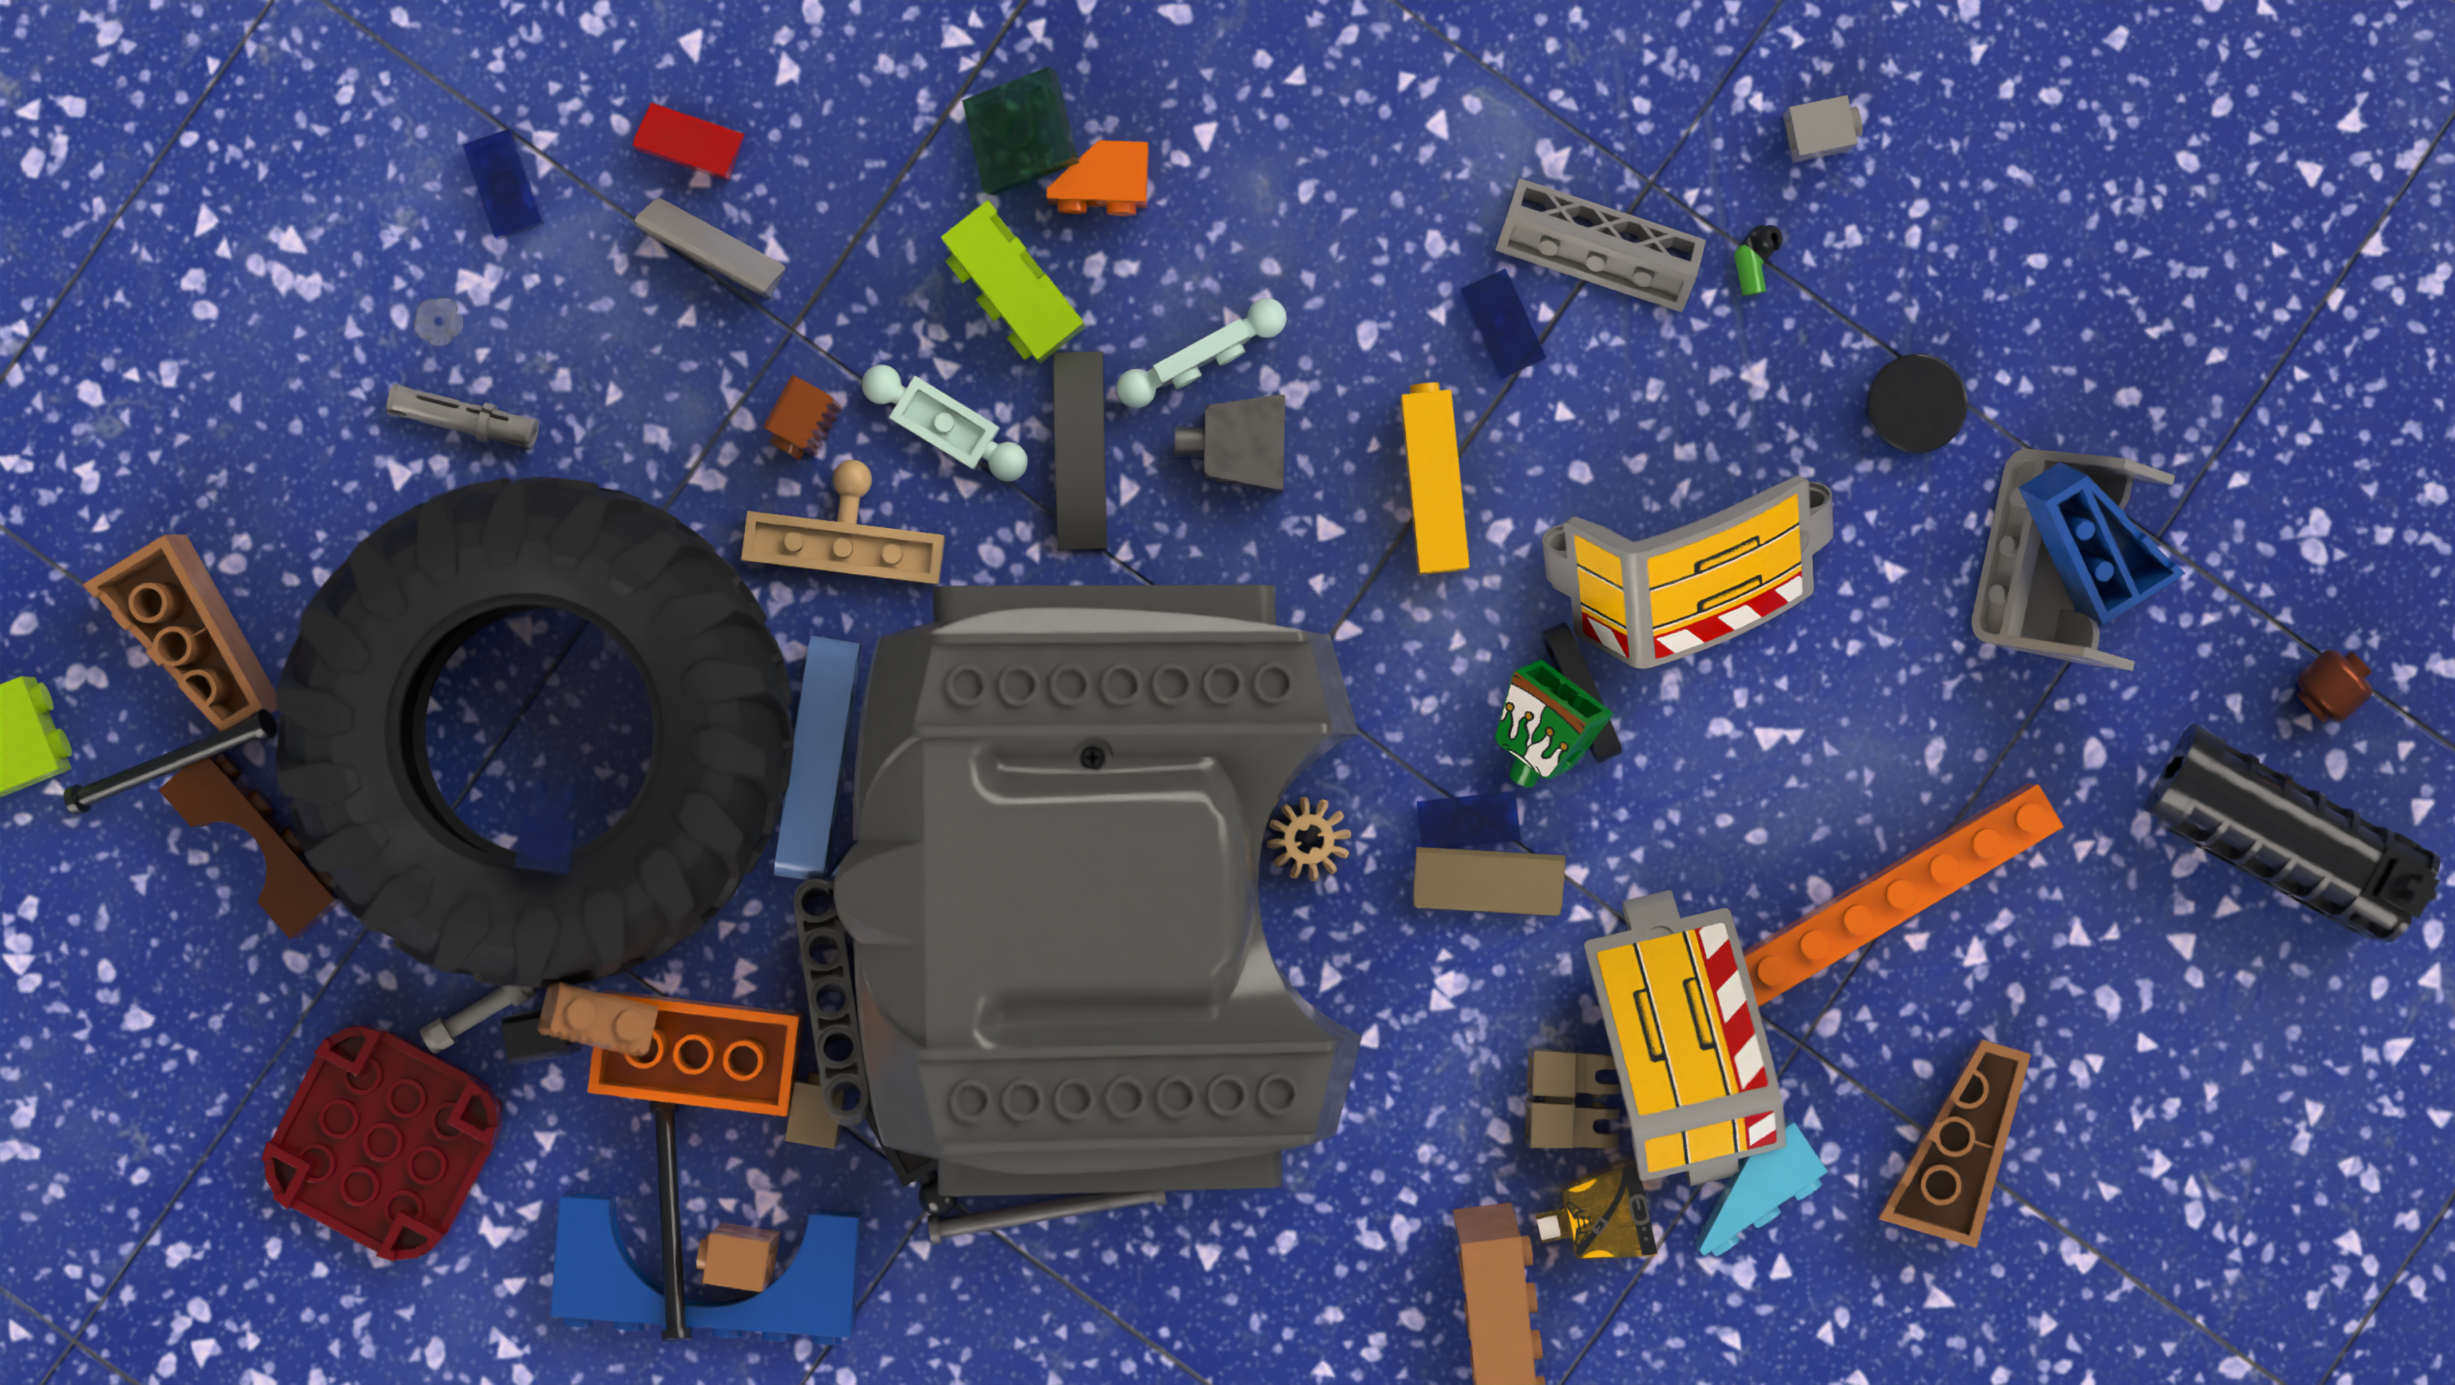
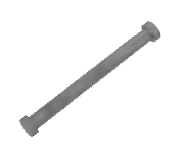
[927,1191,1167,1245]

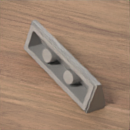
[634,198,786,299]

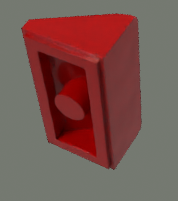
[632,103,745,181]

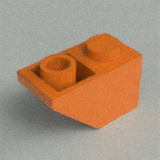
[1046,140,1149,216]

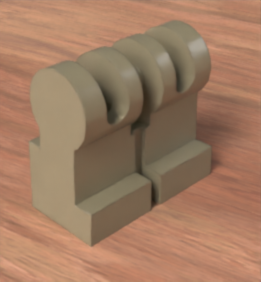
[1524,1047,1621,1148]

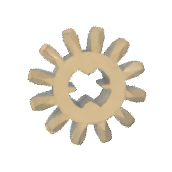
[1267,797,1351,881]

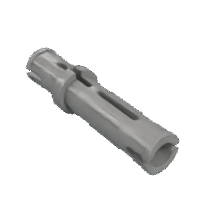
[386,384,539,450]

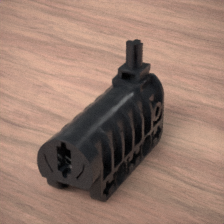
[2144,723,2441,942]

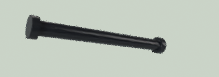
[63,709,277,815]
[649,1101,692,1342]

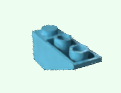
[1694,1118,1828,1256]

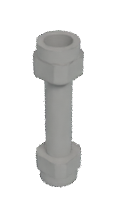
[420,985,538,1055]

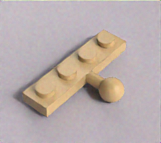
[741,460,945,585]

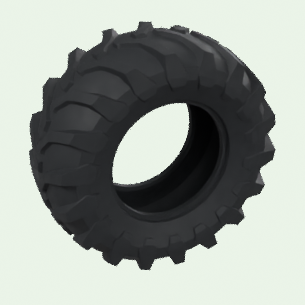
[276,477,794,988]

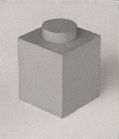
[1783,95,1863,163]

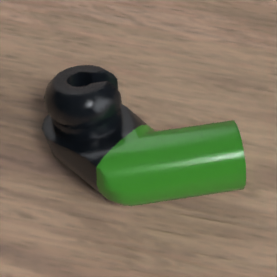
[1734,225,1783,297]

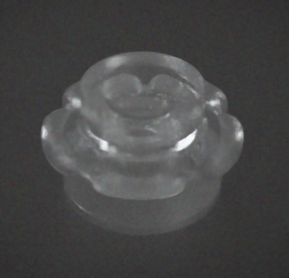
[414,297,463,346]

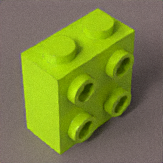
[0,676,72,798]

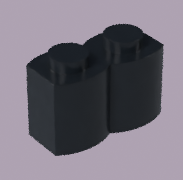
[501,1008,583,1065]

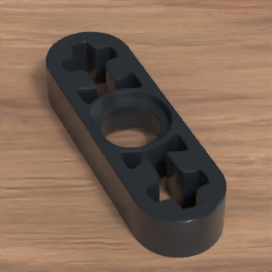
[1541,622,1622,764]

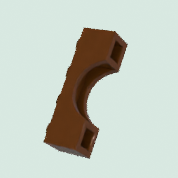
[158,752,341,939]

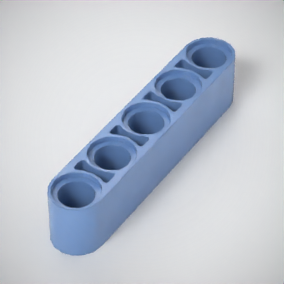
[774,636,862,881]

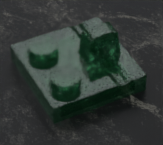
[962,67,1079,196]

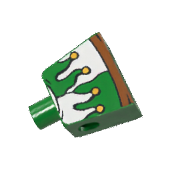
[1495,659,1613,787]

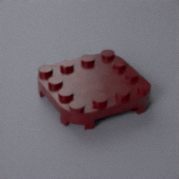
[261,1024,503,1262]

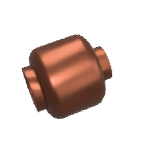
[2296,649,2372,723]

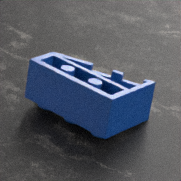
[2019,462,2186,625]

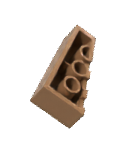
[82,534,277,731]
[1452,1202,1546,1385]

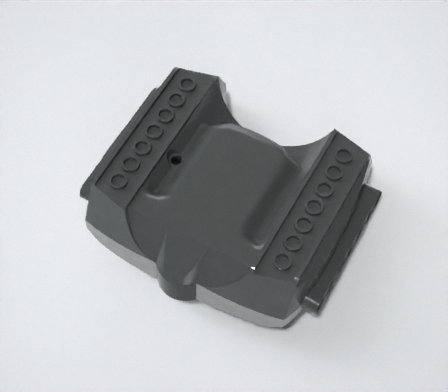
[828,585,1363,1196]

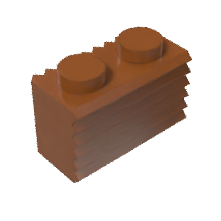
[763,375,842,461]

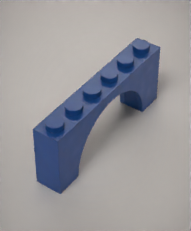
[550,1192,863,1345]

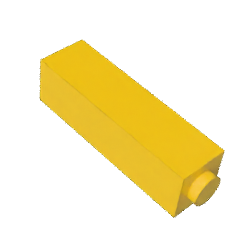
[1400,382,1470,575]

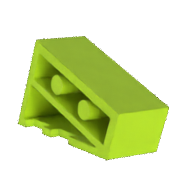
[941,200,1086,364]

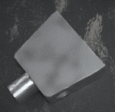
[1175,395,1285,493]

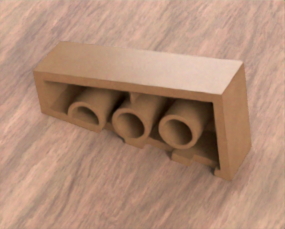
[1877,1038,2031,1248]

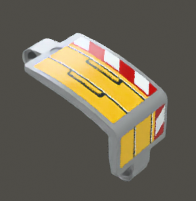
[1542,476,1834,669]
[1584,890,1786,1186]

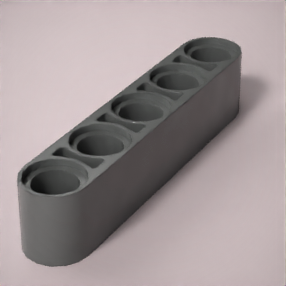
[794,879,870,1126]

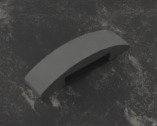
[1054,351,1108,550]

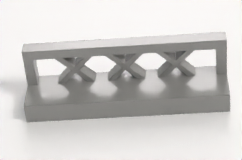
[1495,178,1706,312]

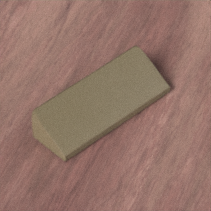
[1413,847,1566,916]

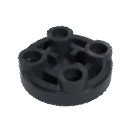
[1865,354,1968,454]

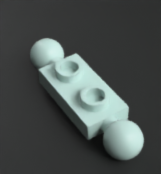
[1117,298,1287,408]
[862,365,1028,481]

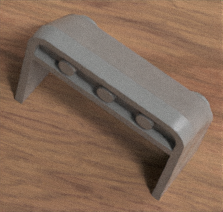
[1972,449,2175,671]

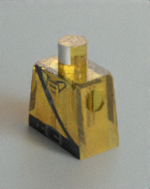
[1535,1157,1658,1259]

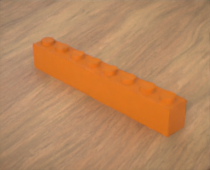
[1743,784,2064,1007]

